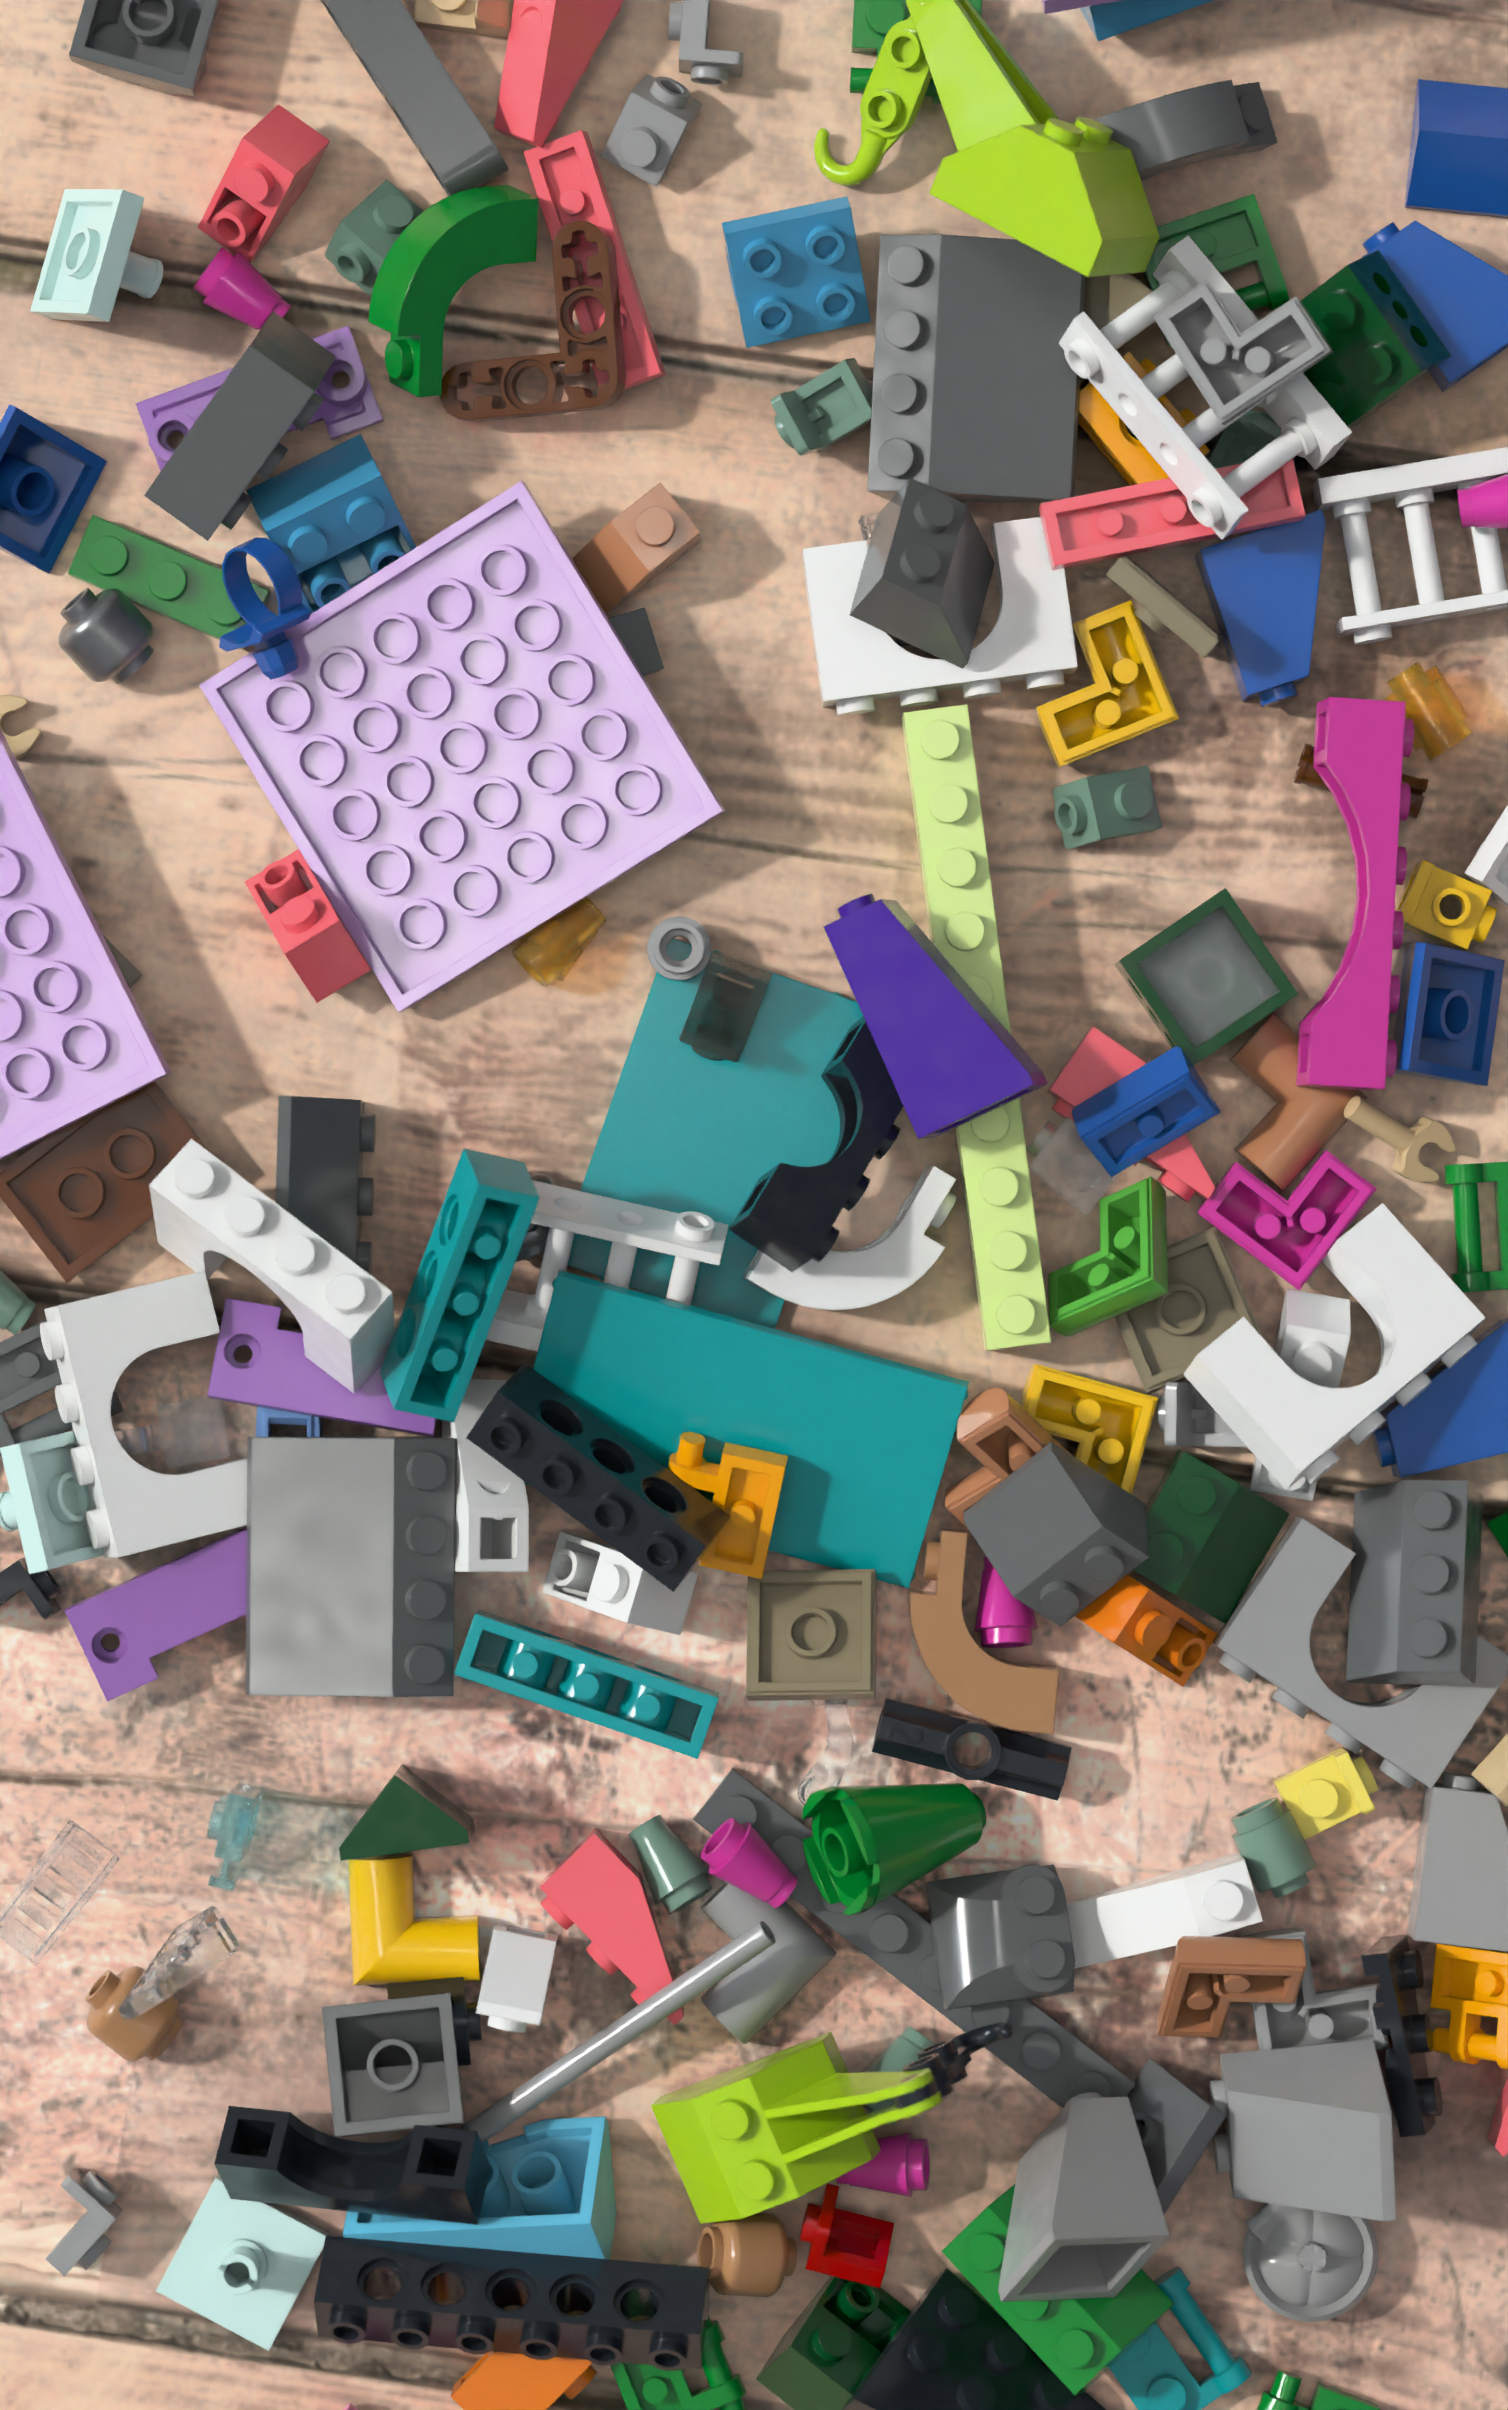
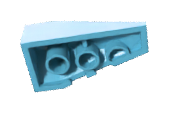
[343,2116,616,2260]

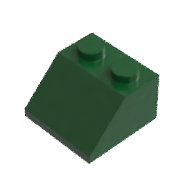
[1133,1449,1289,1624]

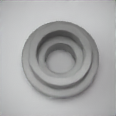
[647,916,711,981]

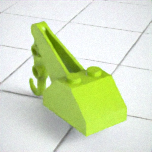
[814,0,1160,277]

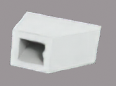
[542,1531,698,1635]
[476,1923,558,2033]

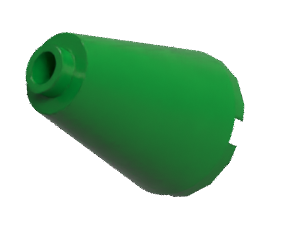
[802,1783,986,1916]

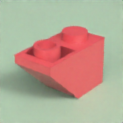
[198,104,330,263]
[245,849,371,1003]

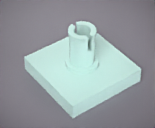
[30,189,163,322]
[0,1431,103,1574]
[156,2174,330,2351]

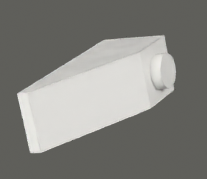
[1066,1852,1263,1969]

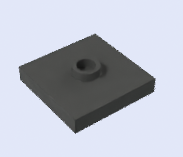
[1126,2058,1226,2214]

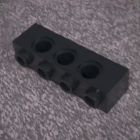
[466,1363,731,1592]

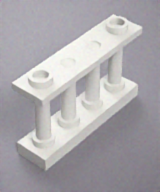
[1059,236,1352,540]
[1312,447,1508,645]
[486,1180,728,1351]

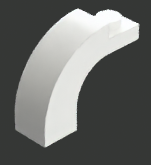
[742,1166,957,1310]

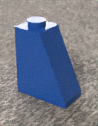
[1362,221,1508,392]
[1195,509,1326,707]
[1373,1318,1508,1478]

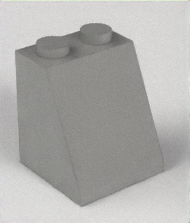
[1210,2039,1396,2222]
[998,2092,1170,2302]

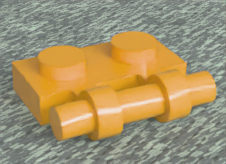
[667,1432,788,1579]
[1430,1944,1508,2070]

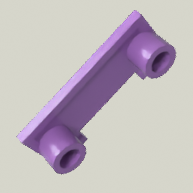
[136,325,384,471]
[207,1298,436,1437]
[65,1527,247,1701]

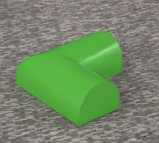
[1048,1177,1168,1337]

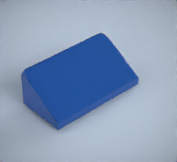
[1072,1046,1221,1177]

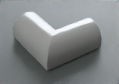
[1153,279,1333,426]
[701,1882,836,2044]
[1243,1928,1389,2050]

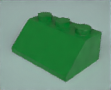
[942,2184,1175,2395]

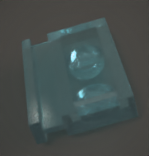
[207,1782,264,1891]

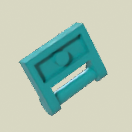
[1109,2267,1252,2410]

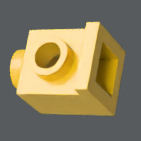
[1396,860,1497,951]

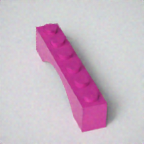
[1296,697,1414,1091]

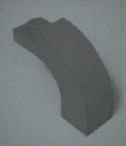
[1095,80,1277,181]

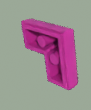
[1196,1150,1377,1290]

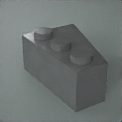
[144,311,336,541]

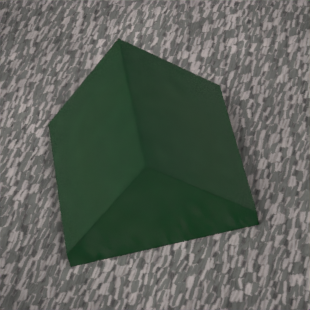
[339,1764,475,1861]

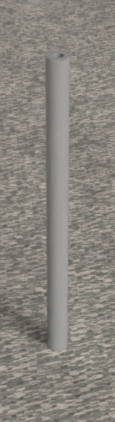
[458,1921,776,2143]

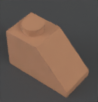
[572,482,701,616]

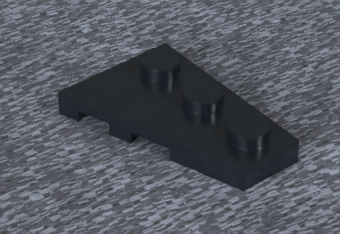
[1361,1934,1442,2137]

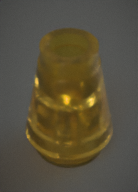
[512,897,607,988]

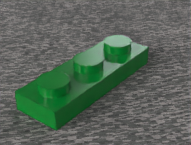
[68,515,270,651]

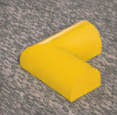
[1036,600,1179,768]
[1019,1364,1158,1495]
[348,1854,481,1986]

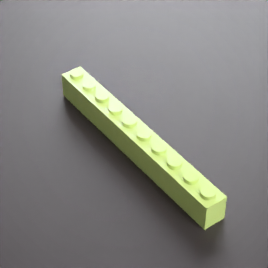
[902,704,1051,1350]

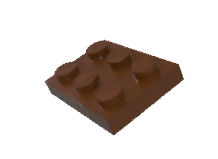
[0,1081,210,1283]

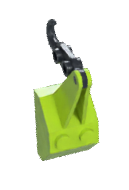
[651,2022,1014,2224]

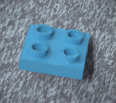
[722,196,871,348]

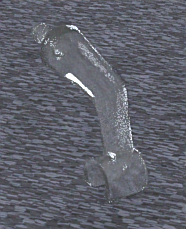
[798,1700,854,1805]

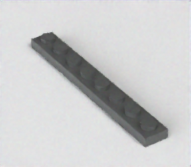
[693,1767,1135,2108]

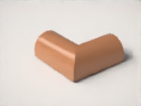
[1230,1013,1368,1193]
[944,1388,1073,1527]
[1157,1936,1306,2038]

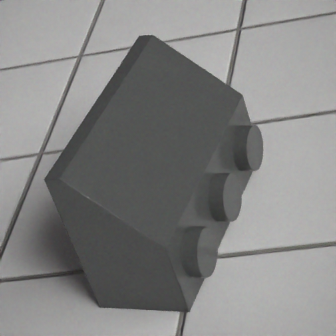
[275,1096,376,1275]
[1346,1480,1483,1686]

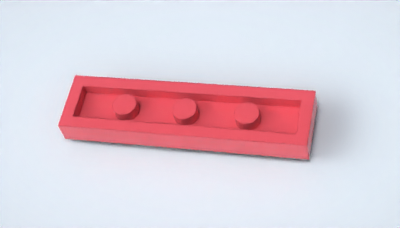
[523,130,666,390]
[1039,458,1306,571]

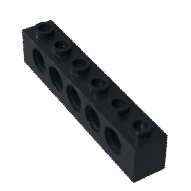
[314,2236,710,2371]

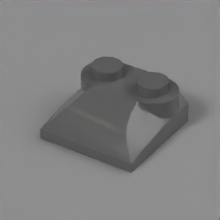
[69,0,221,96]
[925,1864,1075,2010]

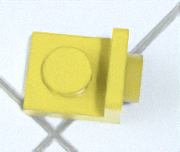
[1273,1747,1379,1840]

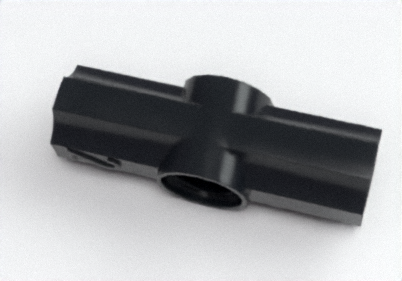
[872,1697,1072,1801]

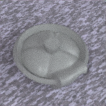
[1243,2203,1378,2322]

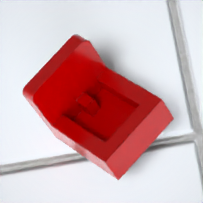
[799,2183,894,2288]

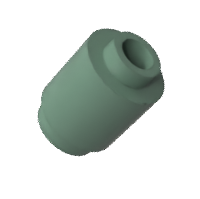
[1231,1797,1316,1898]

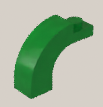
[368,185,538,397]

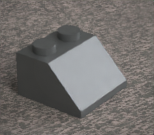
[849,478,995,669]
[963,1442,1149,1627]
[322,1993,465,2138]

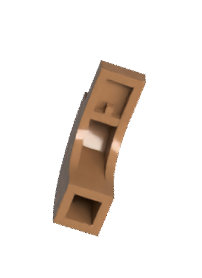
[909,1528,1059,1734]

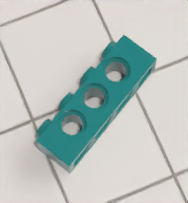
[380,1148,540,1422]
[454,1609,719,1759]

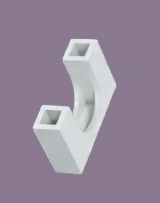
[802,517,1078,716]
[149,1139,395,1394]
[1183,1203,1486,1490]
[40,1271,247,1559]

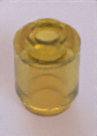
[1384,662,1473,761]

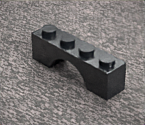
[729,1016,903,1272]
[214,2106,491,2225]

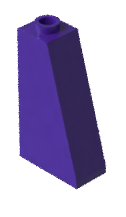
[824,894,1048,1139]

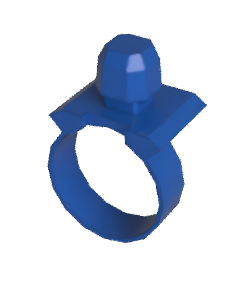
[219,537,312,680]

